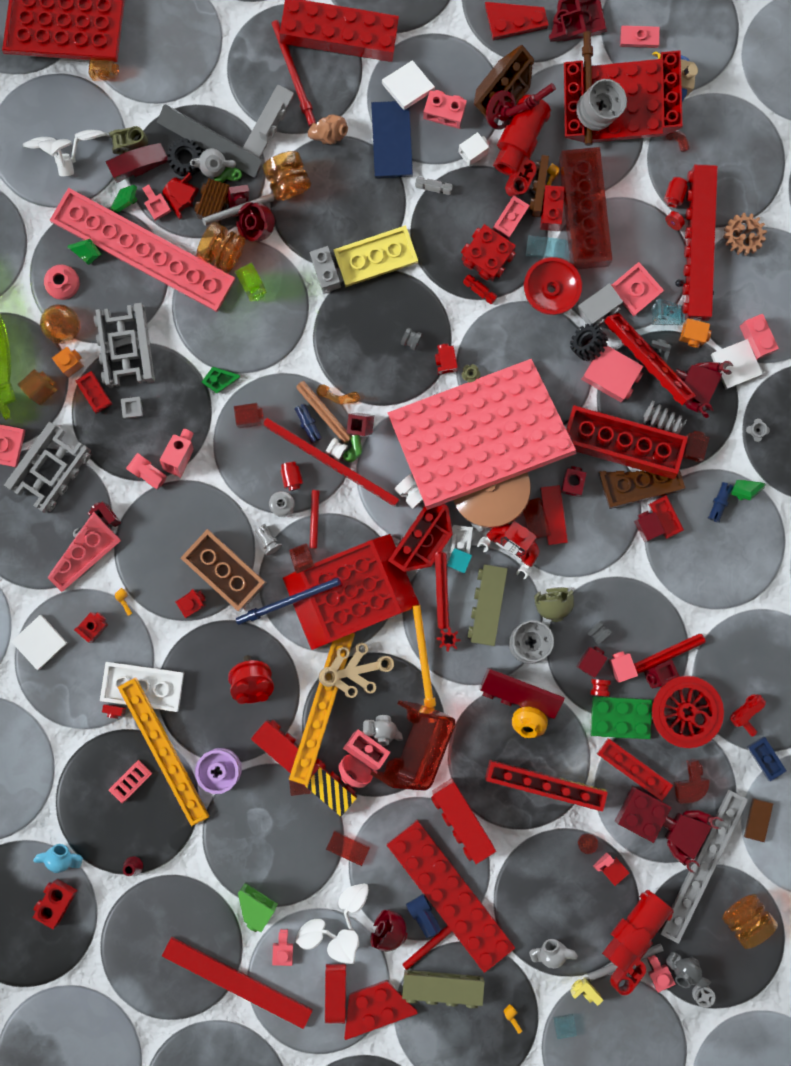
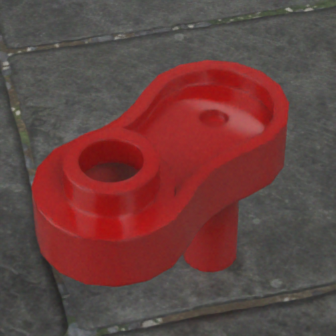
[730,694,766,737]

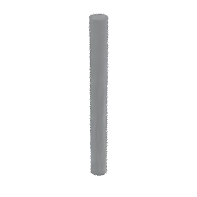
[202,193,274,226]
[587,943,664,982]

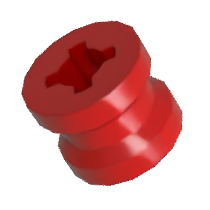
[590,679,611,697]

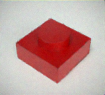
[102,704,127,719]

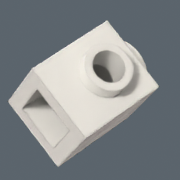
[458,132,489,167]

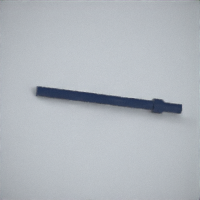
[236,578,341,625]

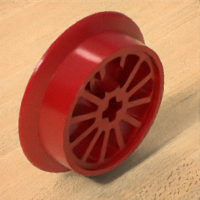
[652,676,724,748]

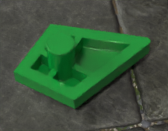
[110,185,137,213]
[67,238,102,265]
[202,367,240,394]
[731,480,766,500]

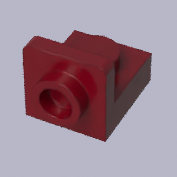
[228,185,249,217]
[87,501,121,527]
[644,659,680,689]

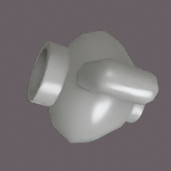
[190,148,236,178]
[363,715,403,746]
[529,939,578,969]

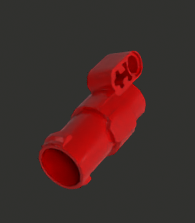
[493,95,551,197]
[602,890,674,995]

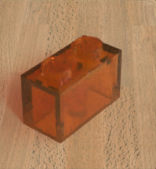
[17,369,57,405]

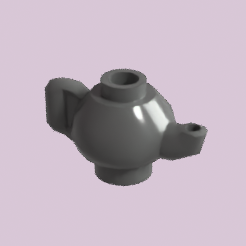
[666,952,711,988]

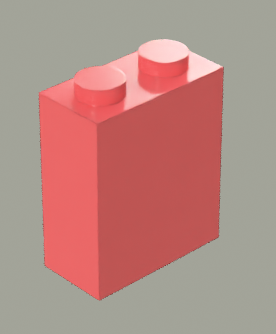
[581,346,643,402]

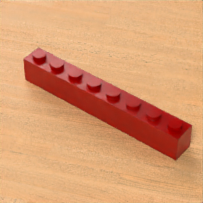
[682,164,718,321]

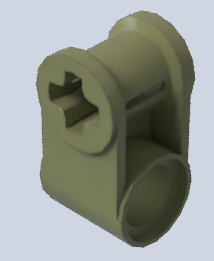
[109,126,148,155]

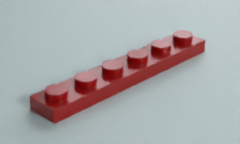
[604,312,696,405]

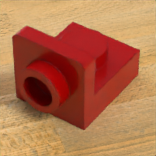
[175,589,206,618]

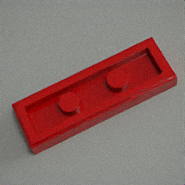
[540,485,568,545]

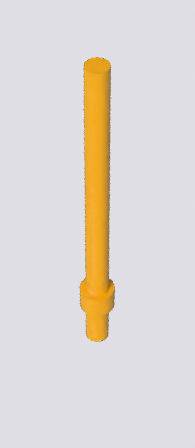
[413,605,436,723]

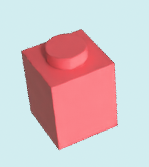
[609,651,638,682]

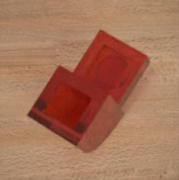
[674,759,709,804]

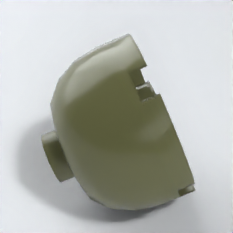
[534,587,574,622]

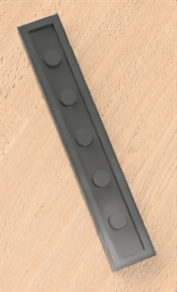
[157,104,264,178]

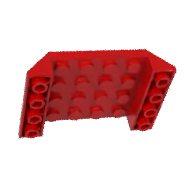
[564,50,683,143]
[282,534,420,650]

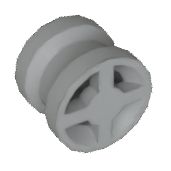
[692,985,715,1008]

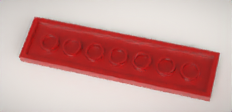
[386,820,515,973]

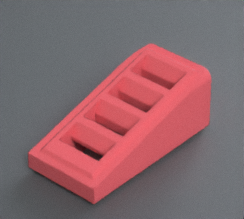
[109,760,153,804]

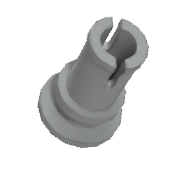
[255,524,283,556]

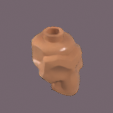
[308,114,348,144]

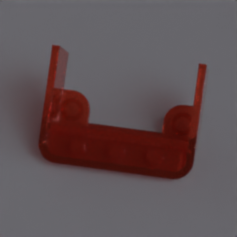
[371,700,455,791]

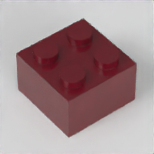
[615,786,672,843]

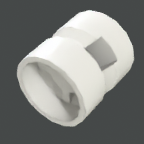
[395,473,423,509]

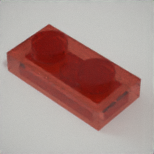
[523,497,551,540]

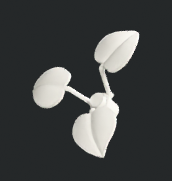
[23,130,109,176]
[295,883,369,964]

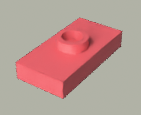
[620,26,660,48]

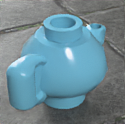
[33,844,83,873]

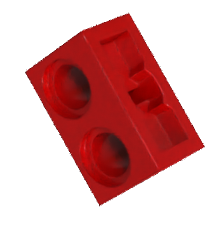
[540,185,565,231]
[32,879,78,929]

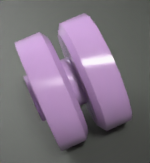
[195,748,242,794]

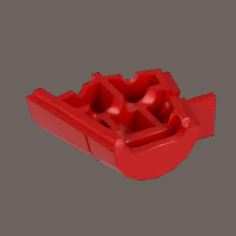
[162,173,199,220]

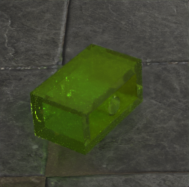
[235,262,267,301]

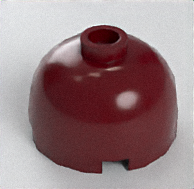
[237,202,275,242]
[370,909,408,952]

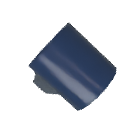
[406,894,441,938]

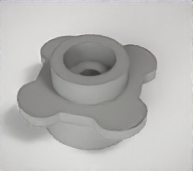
[746,419,770,442]

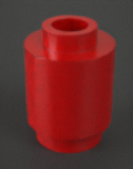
[664,177,688,208]
[280,461,303,491]

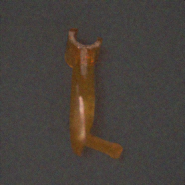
[316,385,360,404]

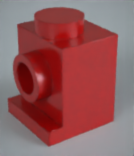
[435,344,457,375]
[74,612,108,643]

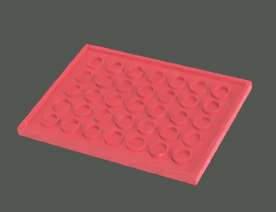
[388,359,576,510]

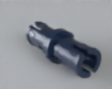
[294,404,322,444]
[708,482,734,523]

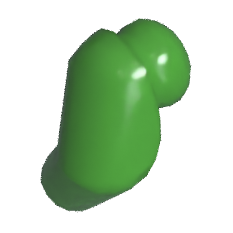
[213,167,242,183]
[343,435,362,462]

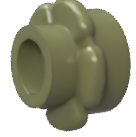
[461,364,480,382]

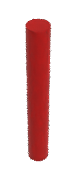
[310,490,319,549]
[402,925,452,970]

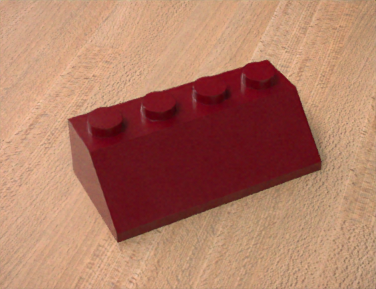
[479,668,565,720]

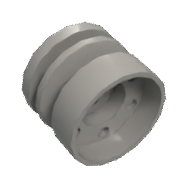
[577,79,627,131]
[509,620,554,664]

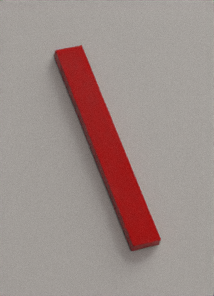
[263,418,399,507]
[162,937,313,1029]

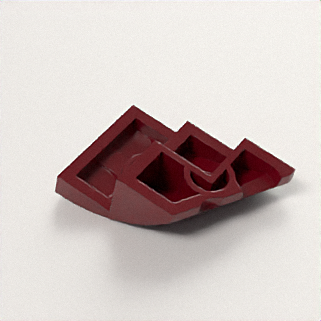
[549,0,607,42]

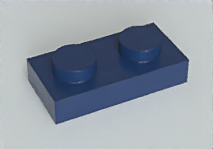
[747,737,787,782]

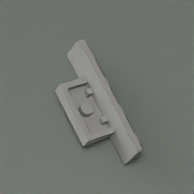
[243,85,294,157]

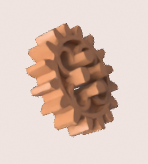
[723,213,767,256]

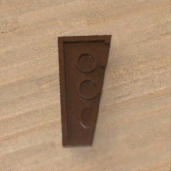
[599,470,685,509]

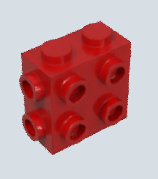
[461,224,516,281]

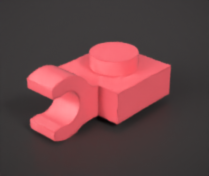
[142,185,172,221]
[272,929,293,966]
[648,955,676,993]

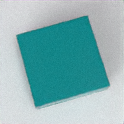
[447,548,472,574]

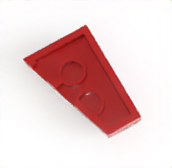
[485,2,549,40]

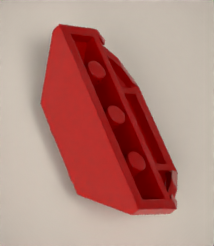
[388,504,453,572]

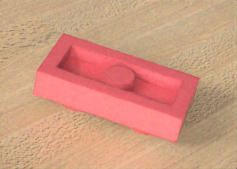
[493,195,530,239]

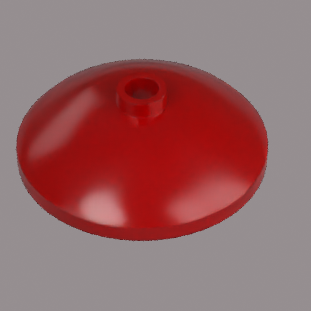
[524,257,582,315]

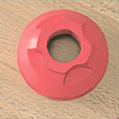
[44,265,80,300]
[339,754,373,788]

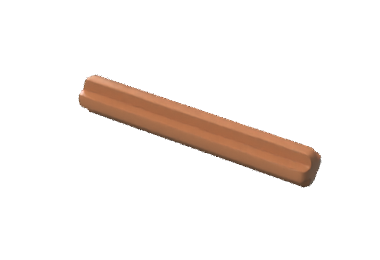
[296,381,352,444]

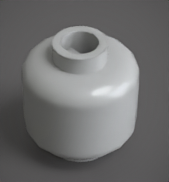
[269,491,295,517]

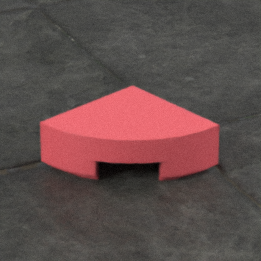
[593,852,615,871]

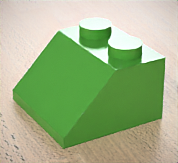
[238,883,278,933]

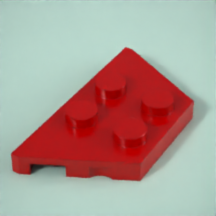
[344,980,418,1040]

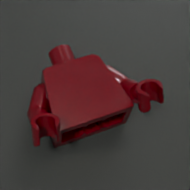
[675,361,734,418]
[662,810,724,874]

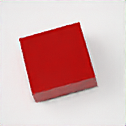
[602,857,629,886]

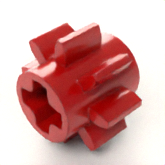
[436,627,461,652]

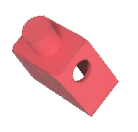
[160,429,194,478]

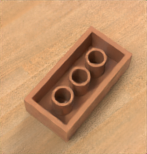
[181,529,267,612]

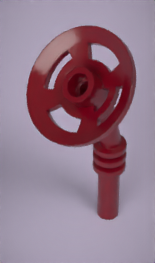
[486,83,556,130]

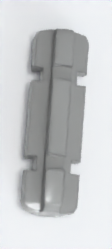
[415,177,453,195]

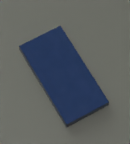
[371,101,413,179]

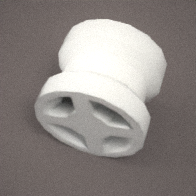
[325,438,348,462]

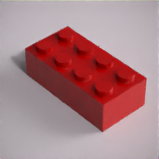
[431,778,497,864]

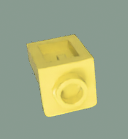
[570,977,604,1006]

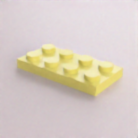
[333,225,418,287]

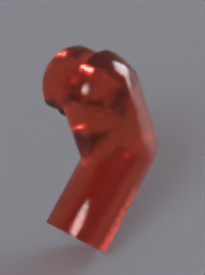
[665,129,690,152]

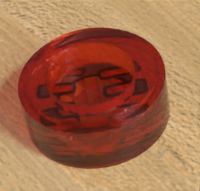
[578,833,598,854]

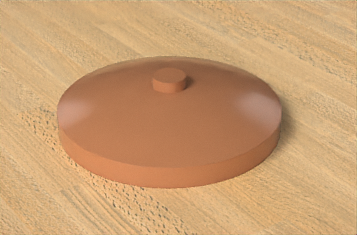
[453,473,531,528]

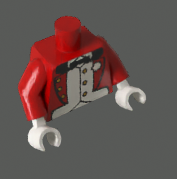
[477,521,540,579]

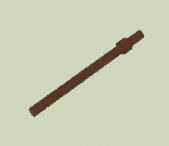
[582,31,593,146]

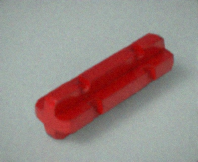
[463,274,497,304]

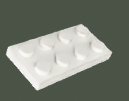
[100,662,184,712]

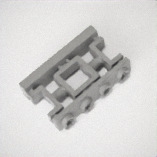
[94,302,155,388]
[4,422,91,513]

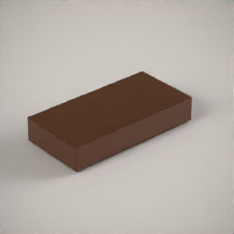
[744,798,773,843]

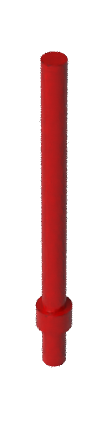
[271,20,316,127]

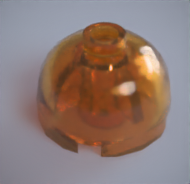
[40,304,80,344]

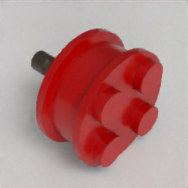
[228,655,274,704]

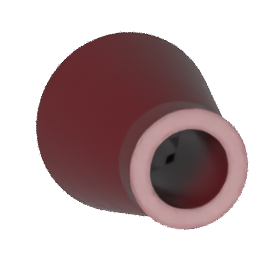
[123,856,143,876]

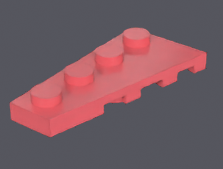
[48,512,121,592]

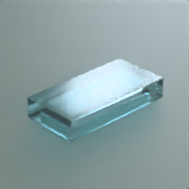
[525,235,566,259]

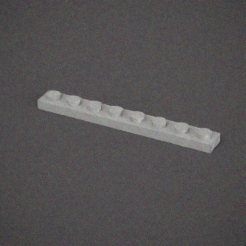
[659,790,748,944]

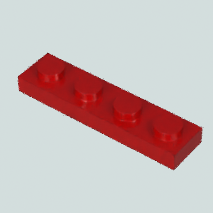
[596,738,673,801]

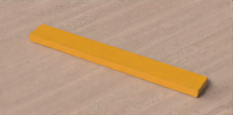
[289,633,355,786]
[118,677,210,826]

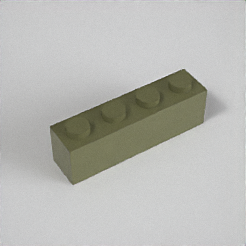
[467,564,508,646]
[402,970,485,1008]

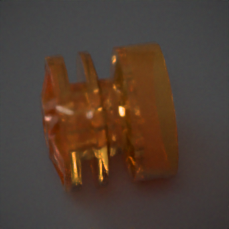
[262,151,311,200]
[196,222,245,273]
[722,894,778,949]

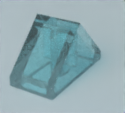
[652,299,683,325]

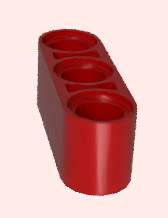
[325,964,346,1024]

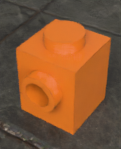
[679,318,711,348]
[52,347,84,377]

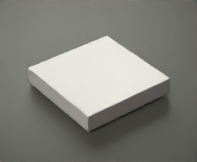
[382,60,435,110]
[711,339,762,389]
[11,615,68,670]

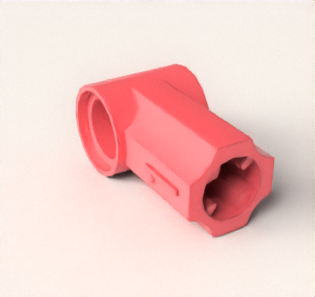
[126,453,167,490]

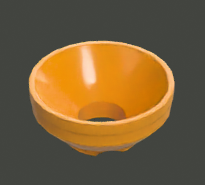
[512,707,548,738]

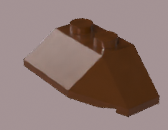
[474,45,534,117]

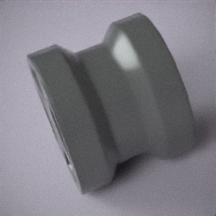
[400,327,422,351]
[587,620,612,645]

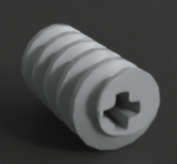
[643,400,687,434]

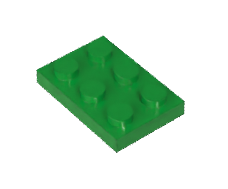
[590,696,652,739]

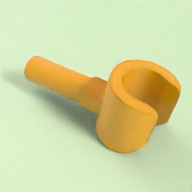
[546,163,559,186]
[115,588,132,616]
[503,1004,522,1034]

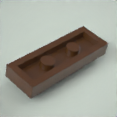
[529,155,549,217]

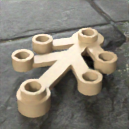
[319,643,394,698]

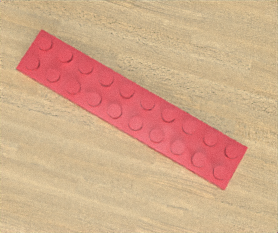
[50,188,236,312]

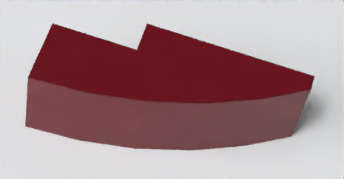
[105,143,168,183]

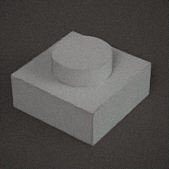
[121,397,143,419]

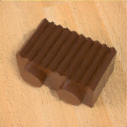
[194,178,231,226]

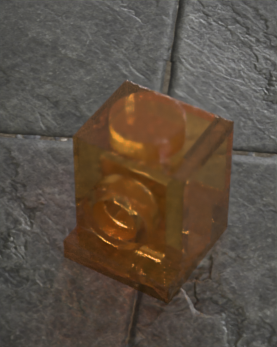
[88,59,119,81]

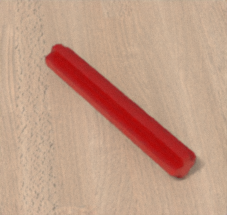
[435,552,449,629]
[634,634,706,674]

